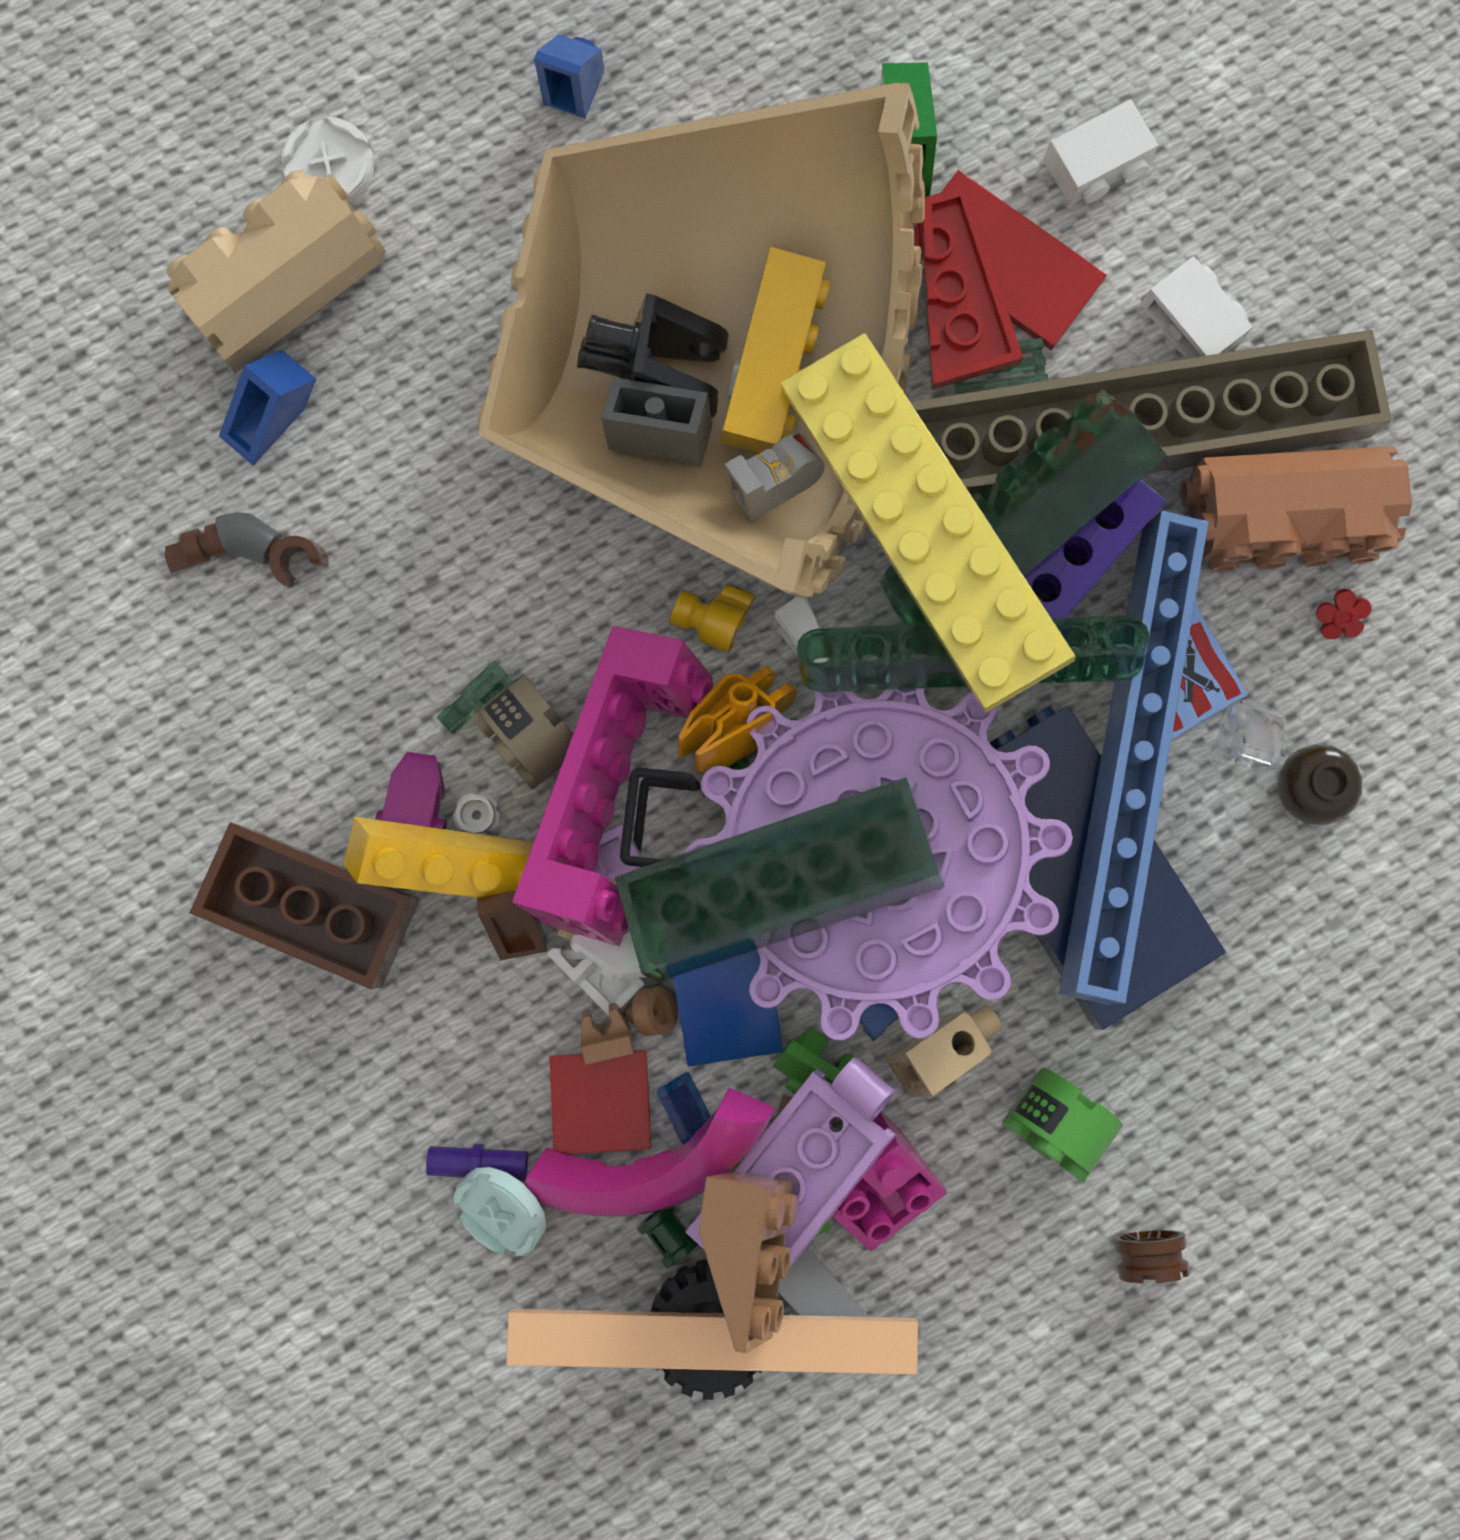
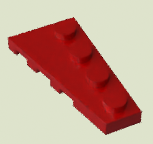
[921,186,1023,390]

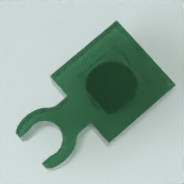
[436,660,512,734]

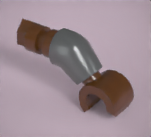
[165,512,329,587]

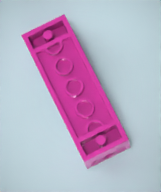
[512,626,713,947]

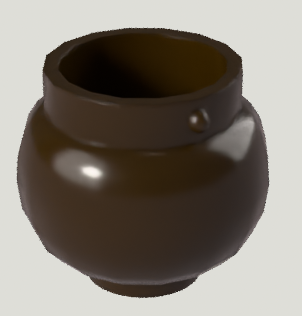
[1277,745,1362,825]

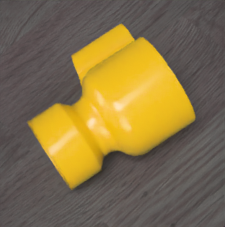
[669,584,755,654]

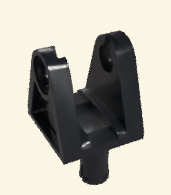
[577,293,729,418]

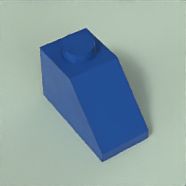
[534,34,605,119]
[219,350,316,465]

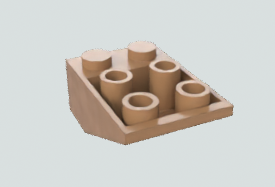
[699,1171,797,1353]

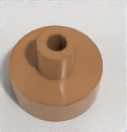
[626,985,677,1036]

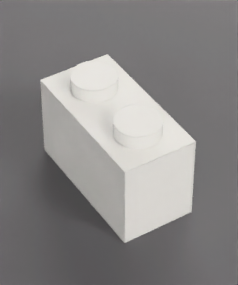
[1043,99,1159,205]
[1140,256,1253,359]

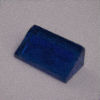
[656,1072,711,1145]

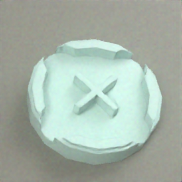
[453,1167,547,1256]

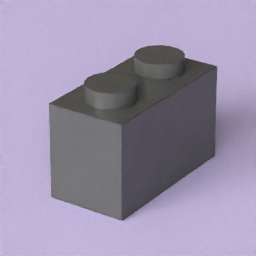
[601,377,712,466]

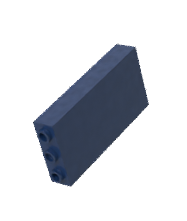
[989,705,1227,1030]

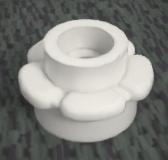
[453,792,500,835]

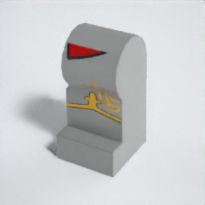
[725,433,825,522]

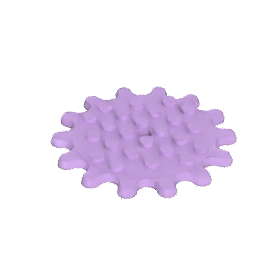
[684,664,1073,1041]

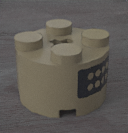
[470,674,573,790]

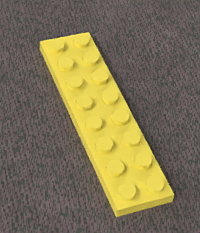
[780,333,1075,713]

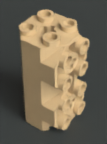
[166,170,386,373]

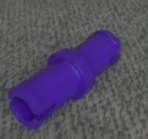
[426,1143,528,1181]

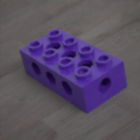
[1019,464,1166,628]

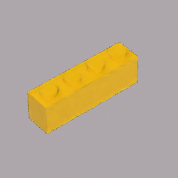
[720,247,831,453]
[343,817,534,898]

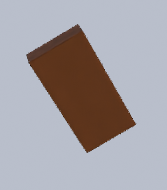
[477,891,547,961]

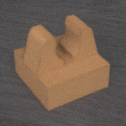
[581,1003,633,1065]

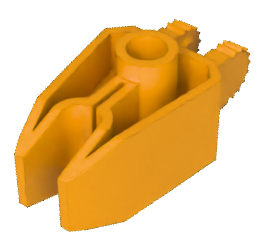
[678,666,797,772]

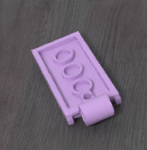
[686,1057,897,1280]

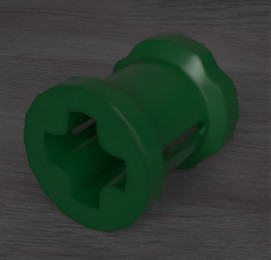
[636,1206,698,1268]

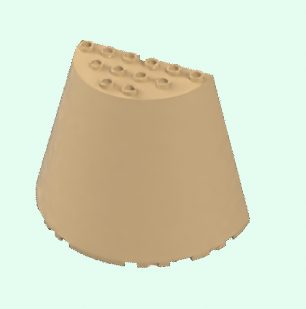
[478,83,925,597]

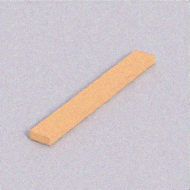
[506,1309,918,1375]

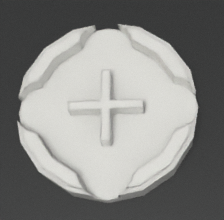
[281,117,374,203]

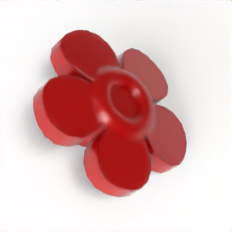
[1316,589,1372,640]

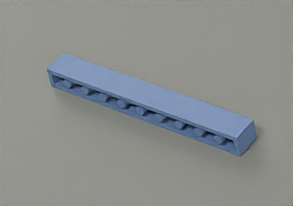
[1059,510,1209,1005]

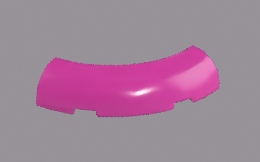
[524,1088,775,1217]

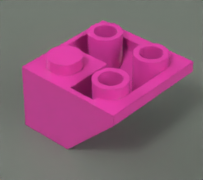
[832,1111,947,1251]

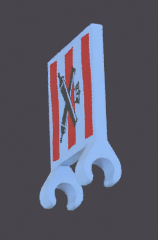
[1102,598,1248,740]

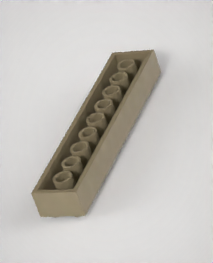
[911,330,1392,500]

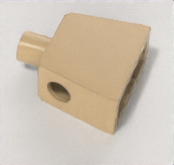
[884,1005,1003,1097]

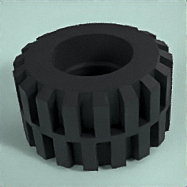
[650,1260,762,1400]

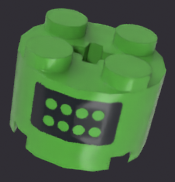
[1002,1067,1123,1183]

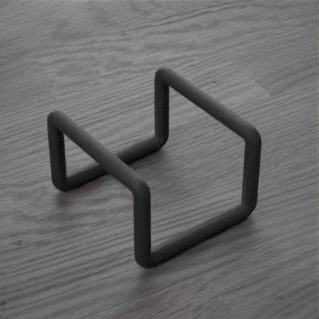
[620,767,701,876]

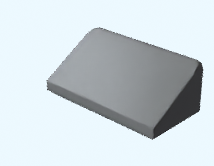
[778,1246,869,1317]

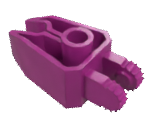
[375,752,447,891]

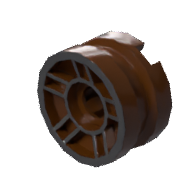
[1114,1230,1190,1284]

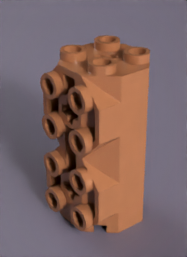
[1180,446,1412,572]

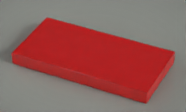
[913,170,1107,351]

